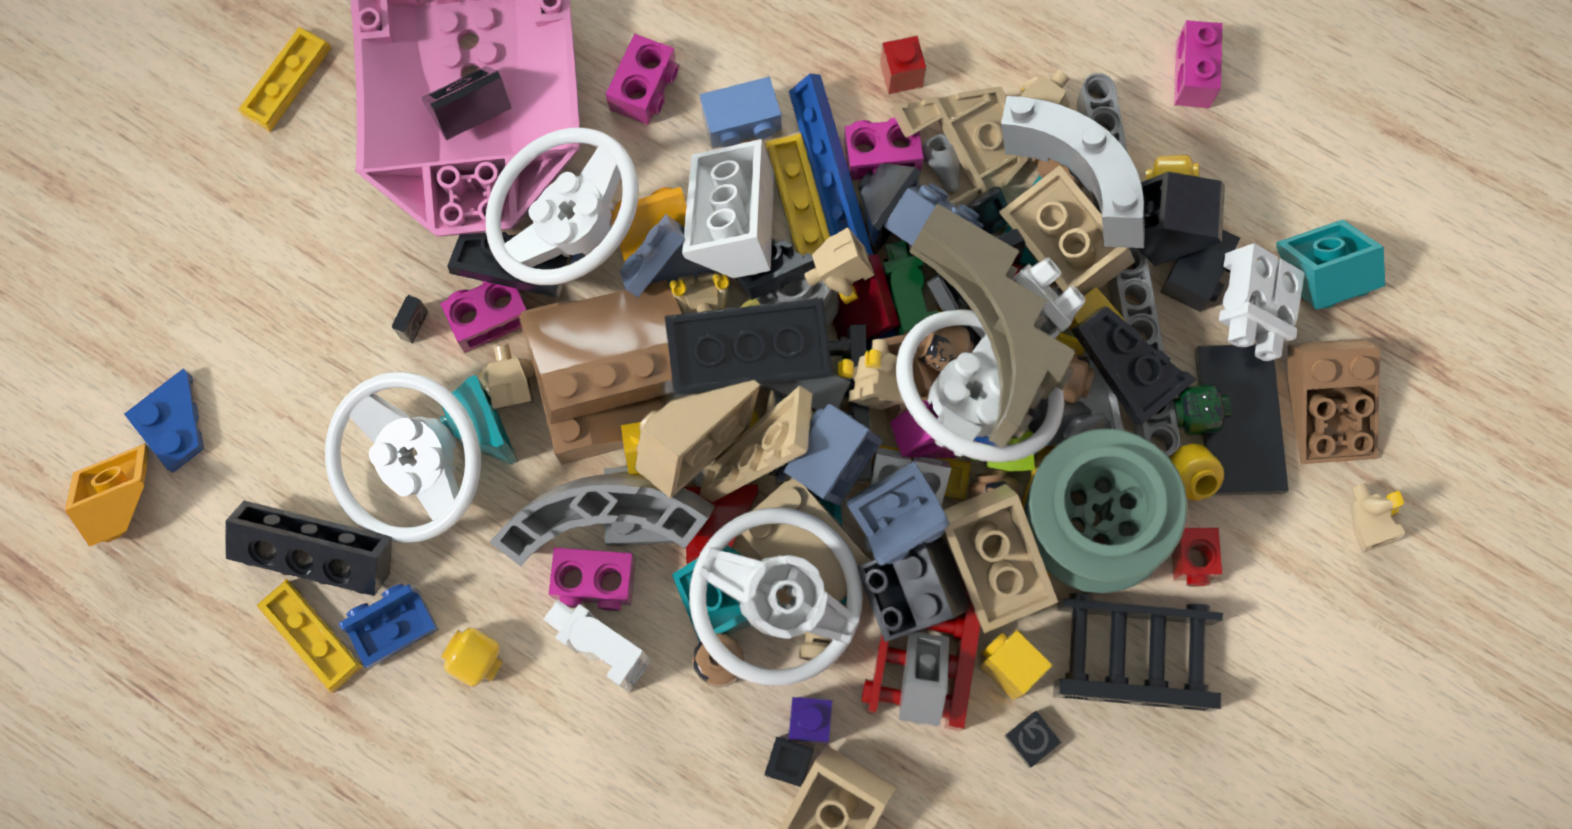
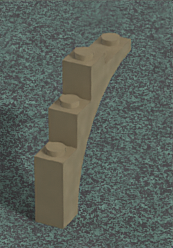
[909,204,1075,448]

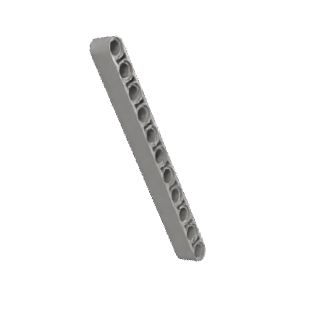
[1076,73,1180,457]

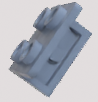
[620,214,714,297]
[846,461,950,565]

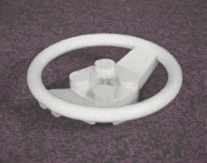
[485,127,639,285]
[896,310,1064,462]
[325,372,481,543]
[690,507,863,686]

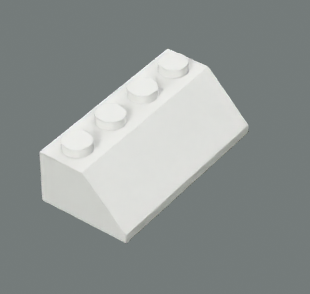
[682,139,774,278]

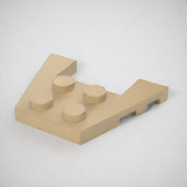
[890,86,1030,207]

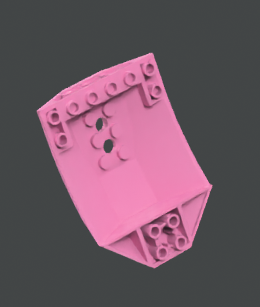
[350,0,580,237]

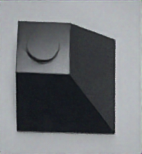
[858,163,921,255]

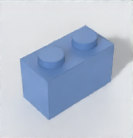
[700,76,782,148]

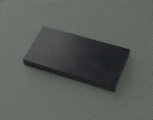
[664,298,833,396]
[1195,344,1289,496]

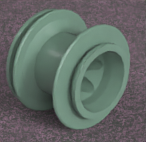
[1024,428,1188,593]

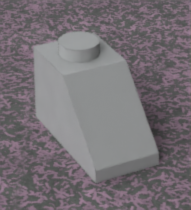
[899,632,949,726]

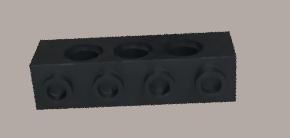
[225,500,392,596]

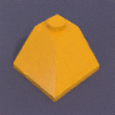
[65,443,149,547]

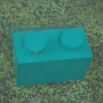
[1276,219,1386,310]

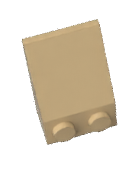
[999,165,1134,296]
[635,380,760,499]
[741,477,871,602]
[942,484,1058,633]
[779,745,897,829]

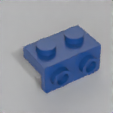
[338,583,439,669]

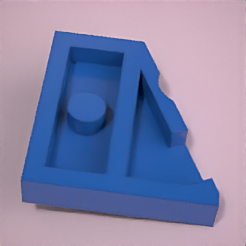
[124,368,204,473]

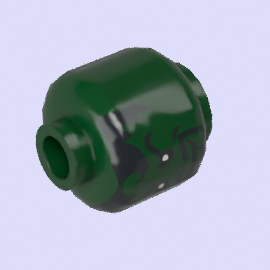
[1173,383,1231,436]

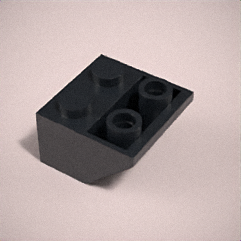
[1138,172,1225,266]
[857,535,971,642]

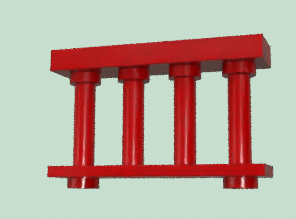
[861,582,981,731]

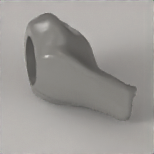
[922,134,961,192]

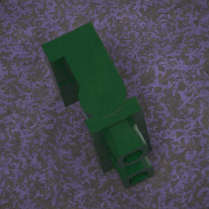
[883,241,938,336]

